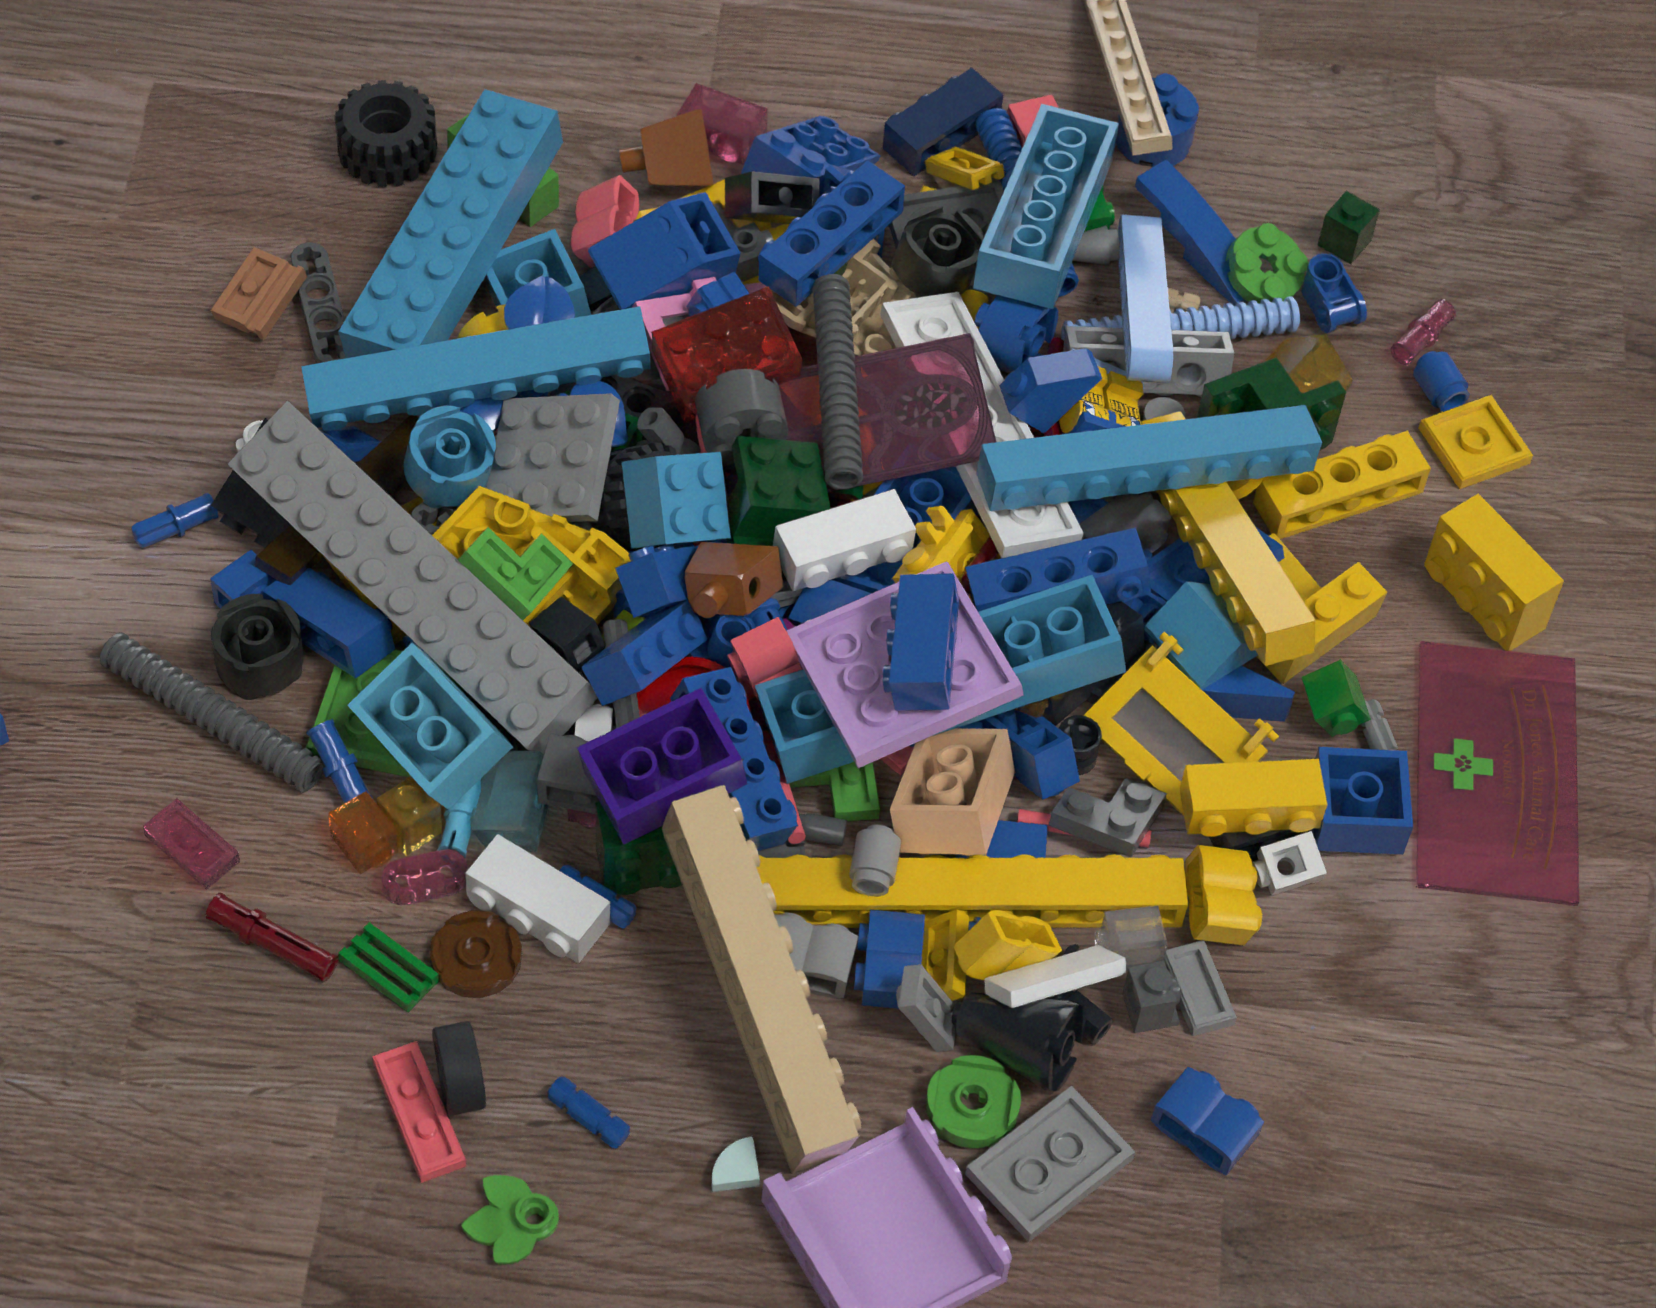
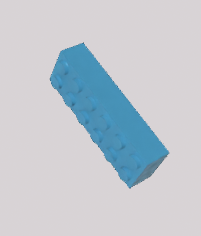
[973,104,1119,309]

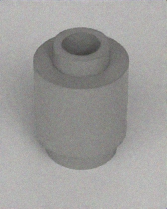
[849,825,902,896]

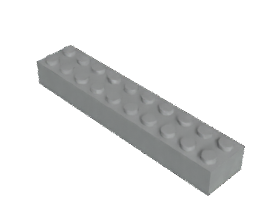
[228,400,598,759]

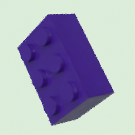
[577,688,747,845]

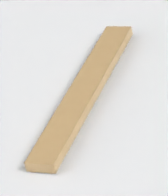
[1083,0,1173,155]

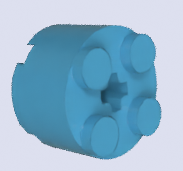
[404,406,496,508]

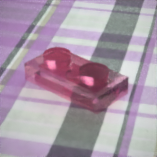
[143,798,240,890]

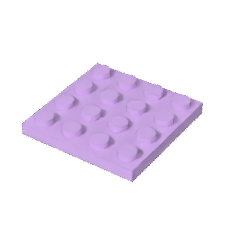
[787,561,1024,768]

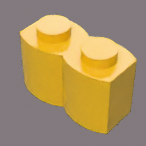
[1184,845,1262,945]
[953,910,1062,980]

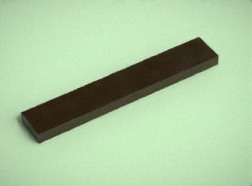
[255,415,419,586]

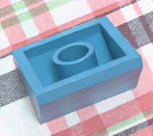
[1144,581,1258,690]

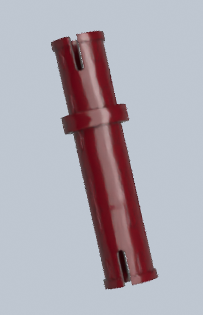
[205,893,339,982]

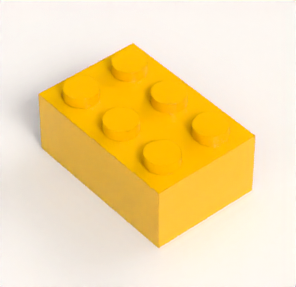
[1424,493,1564,653]

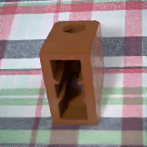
[619,109,714,186]
[685,542,783,618]

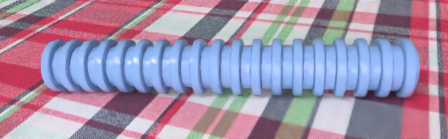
[1061,296,1300,340]

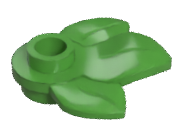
[462,1175,559,1264]

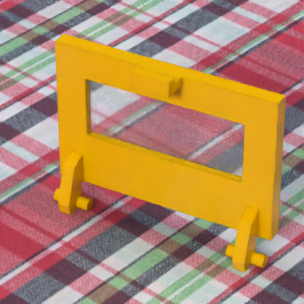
[1084,632,1280,816]

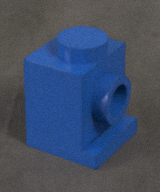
[210,550,277,609]

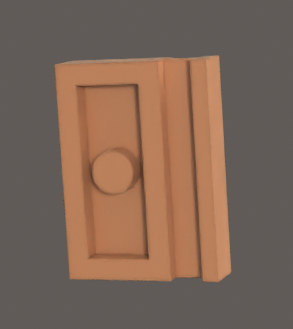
[211,247,307,340]

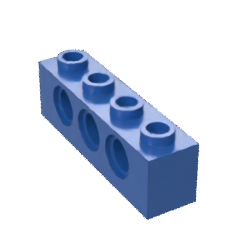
[758,160,905,307]
[965,527,1151,612]

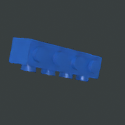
[670,667,798,851]

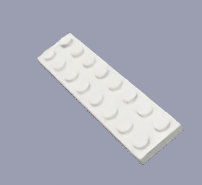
[880,292,1084,558]

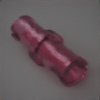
[1390,299,1456,365]

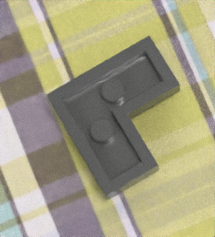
[1049,778,1167,858]

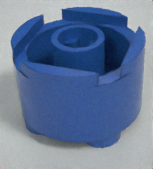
[1116,73,1199,168]
[975,295,1058,374]

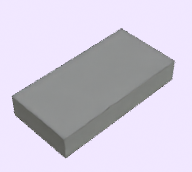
[1160,941,1237,1036]

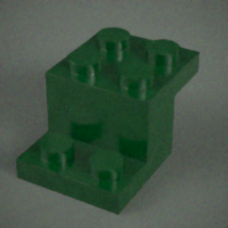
[1197,357,1346,450]
[726,436,831,580]

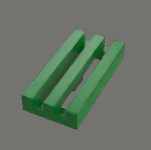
[338,922,439,1013]

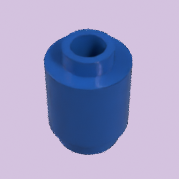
[1413,351,1470,412]

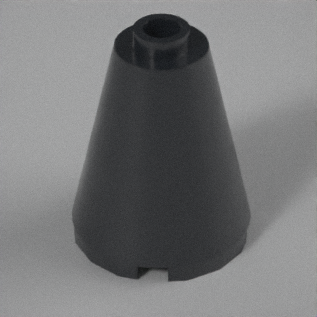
[951,992,1086,1092]

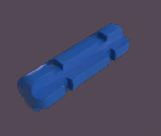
[559,865,636,928]
[548,1076,630,1148]

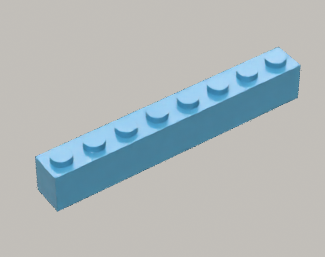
[301,306,650,431]
[976,405,1322,511]

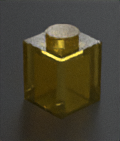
[376,776,442,857]

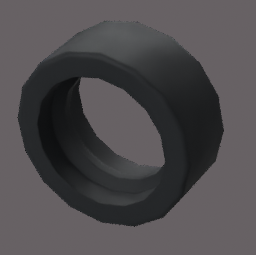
[432,1021,486,1116]

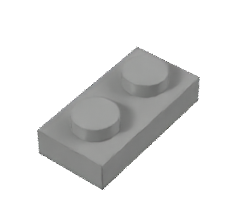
[896,964,956,1052]

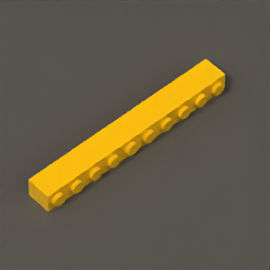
[756,855,1188,928]

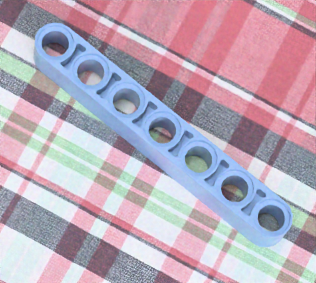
[1118,214,1173,383]

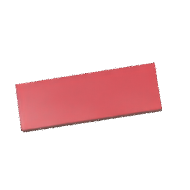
[372,1041,466,1183]

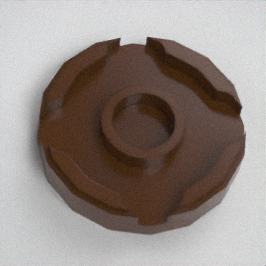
[430,910,522,998]

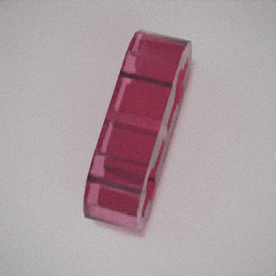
[382,849,467,905]

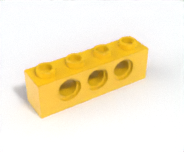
[1253,431,1431,539]

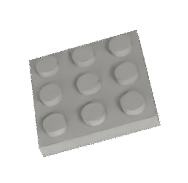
[487,393,620,522]

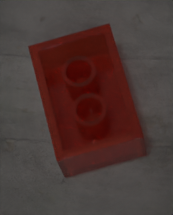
[652,286,802,423]

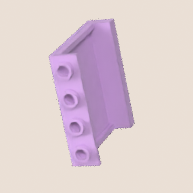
[762,1107,1012,1308]

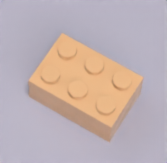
[890,728,1015,856]

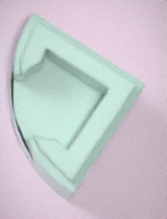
[712,1136,760,1192]

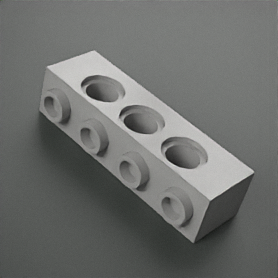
[1063,326,1234,397]

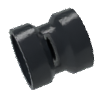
[1059,715,1102,775]

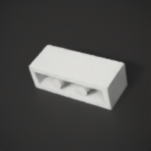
[773,489,916,591]
[465,834,610,964]

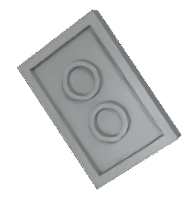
[965,1086,1135,1242]

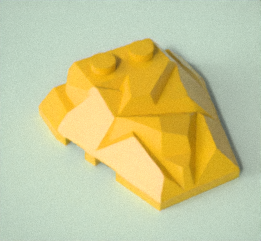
[432,486,631,627]

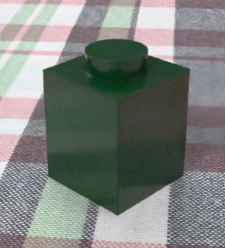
[1317,191,1380,264]

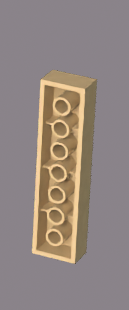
[662,785,861,1174]

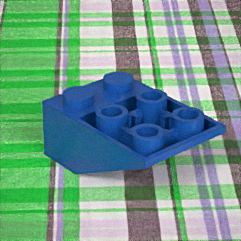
[741,116,881,197]
[588,192,741,310]

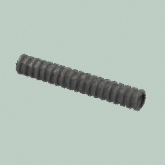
[813,274,863,489]
[100,632,324,793]

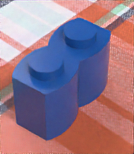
[854,910,925,1009]
[1150,1067,1264,1176]

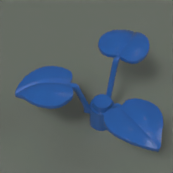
[432,276,628,447]

